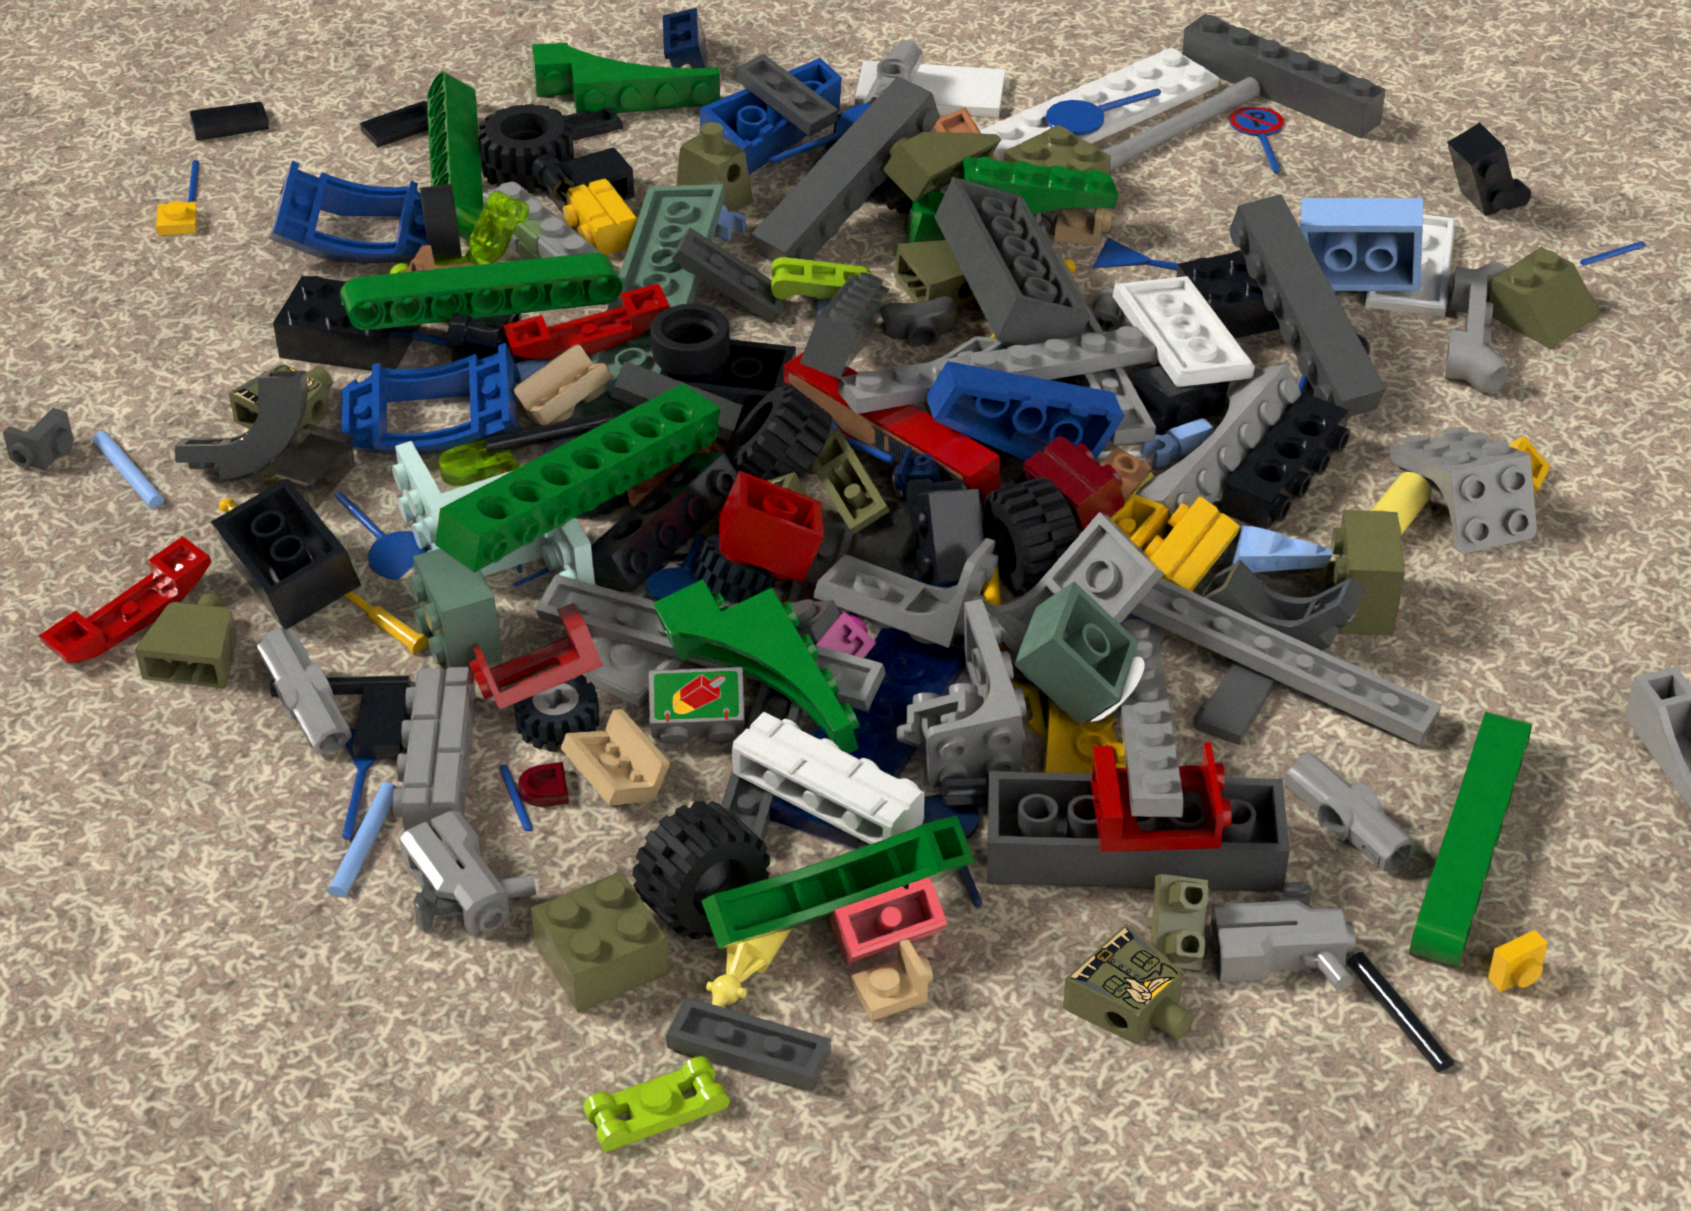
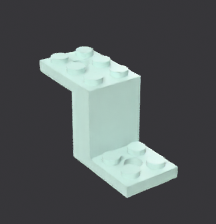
[392,441,595,585]

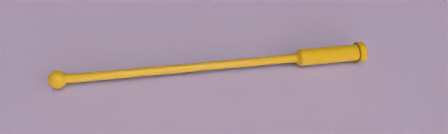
[219,498,429,655]

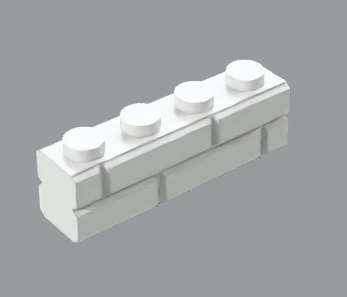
[732,712,924,844]

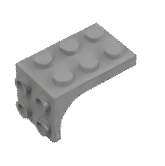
[1389,427,1537,554]
[984,512,1164,662]
[813,538,998,648]
[926,599,1026,788]

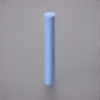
[93,431,165,509]
[328,782,397,897]

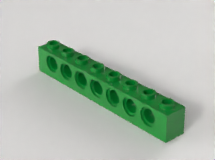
[435,383,721,573]

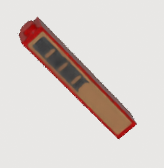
[783,352,1000,502]

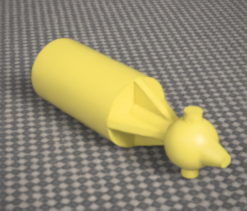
[1371,472,1432,536]
[706,929,792,1007]

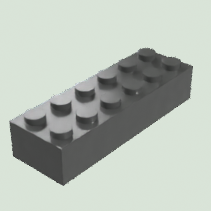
[934,177,1090,347]
[987,771,1289,891]

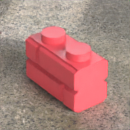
[829,877,947,965]

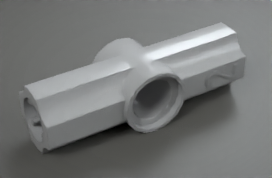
[863,40,923,104]
[257,627,352,755]
[1284,752,1416,871]

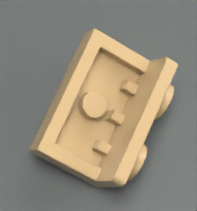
[512,345,613,425]
[561,709,669,806]

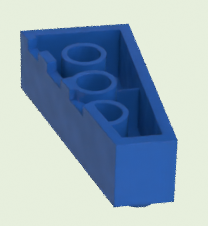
[699,58,842,175]
[926,361,1125,461]

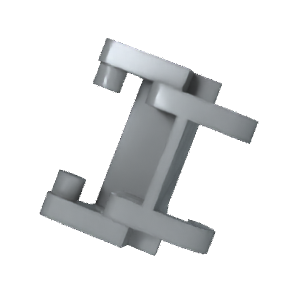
[897,683,984,751]

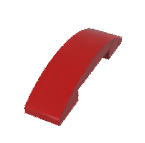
[503,283,670,359]
[39,536,211,663]

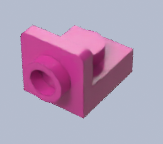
[814,611,876,658]

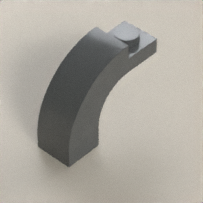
[175,371,308,479]
[1200,560,1365,650]

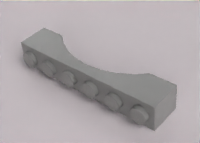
[1136,364,1302,536]
[1625,667,1691,809]

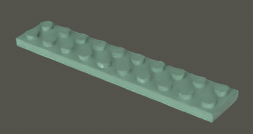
[564,184,725,440]

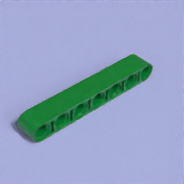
[427,71,484,241]
[340,253,623,330]
[1409,711,1533,968]

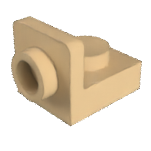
[1054,208,1113,245]
[851,939,933,1021]

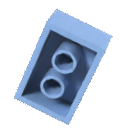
[1300,198,1423,291]

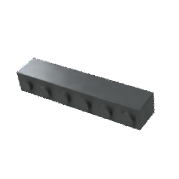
[1182,14,1386,139]
[751,76,940,262]
[1229,194,1386,417]
[800,272,890,379]

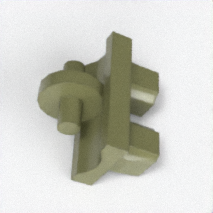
[1148,874,1209,971]

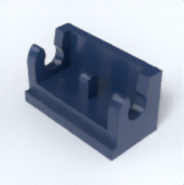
[663,8,708,68]

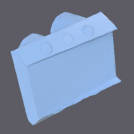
[1223,525,1333,573]

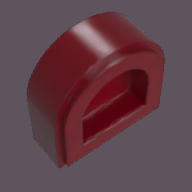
[518,762,569,807]

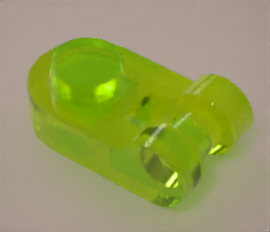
[470,191,529,263]
[438,440,519,486]

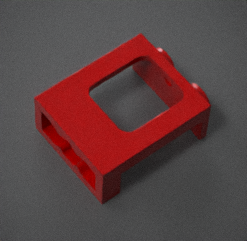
[469,603,603,710]
[1091,742,1231,852]

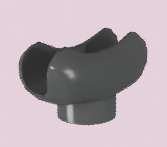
[881,296,957,347]

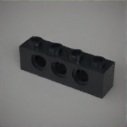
[1220,392,1350,530]
[591,452,738,592]

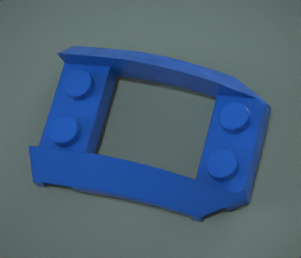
[268,160,428,263]
[341,342,523,455]

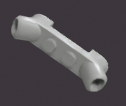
[1444,261,1508,394]

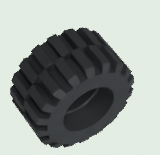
[478,104,574,193]
[726,383,832,481]
[983,477,1079,597]
[632,801,770,940]

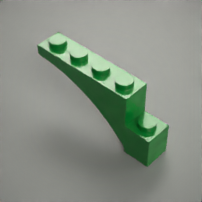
[532,42,720,113]
[905,157,1119,243]
[653,579,860,754]
[701,815,975,949]

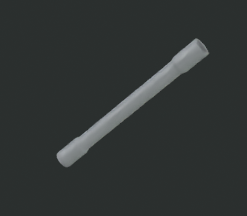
[1102,77,1260,171]

